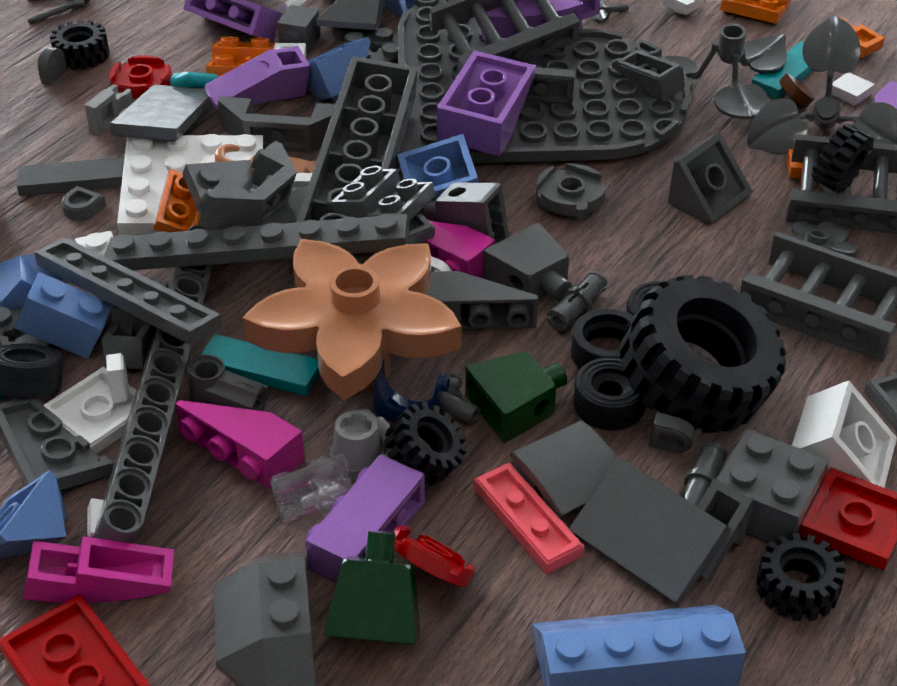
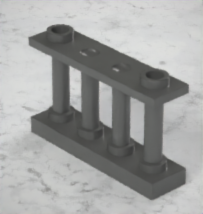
[430,0,580,75]
[786,134,897,234]
[740,232,897,362]

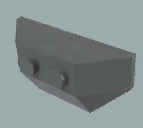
[214,551,316,686]

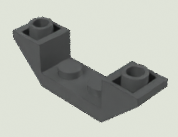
[218,96,336,153]
[198,140,297,229]

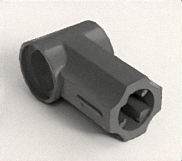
[188,355,269,411]

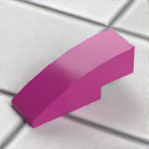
[22,536,174,603]

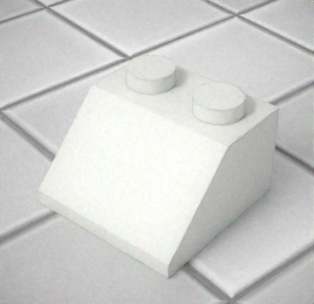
[792,380,897,487]

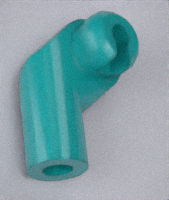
[170,72,218,89]

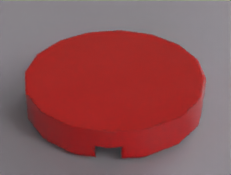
[109,55,172,99]
[394,526,475,587]

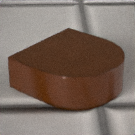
[779,73,815,107]

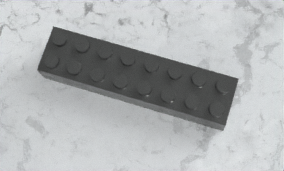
[289,56,418,275]

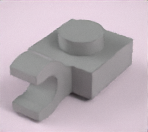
[84,84,133,136]

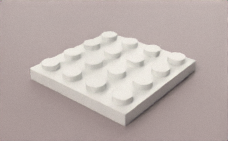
[117,134,263,234]

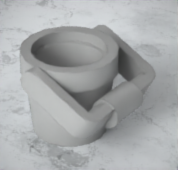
[330,409,398,480]

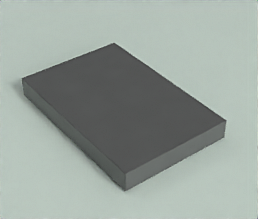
[569,456,730,605]

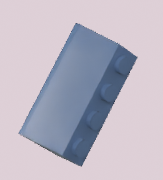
[532,604,746,686]

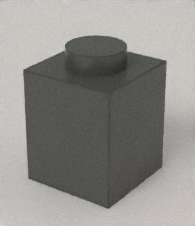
[277,5,321,54]

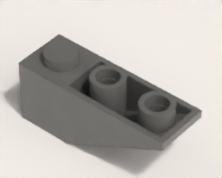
[427,271,538,330]

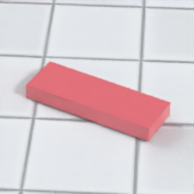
[474,462,584,574]

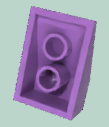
[437,50,536,156]

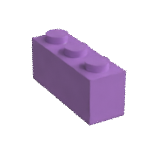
[183,0,282,42]
[305,454,425,583]

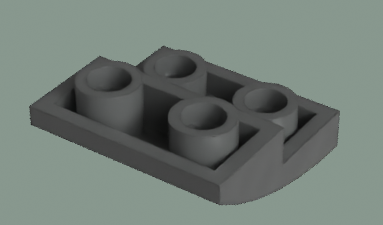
[330,166,435,222]
[510,420,617,519]

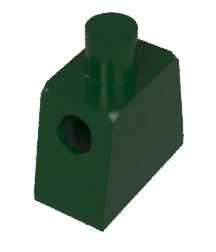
[465,352,567,443]
[324,530,420,644]

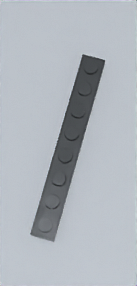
[104,214,409,271]

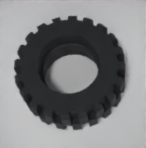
[620,275,786,433]

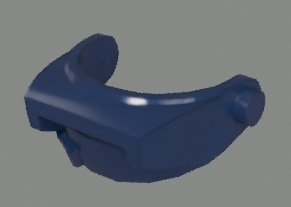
[373,360,450,421]

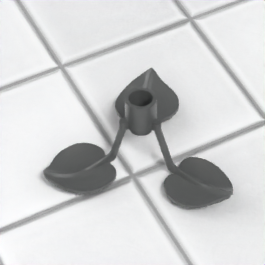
[747,16,897,155]
[665,24,787,119]

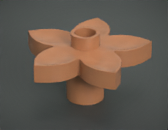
[242,239,462,400]

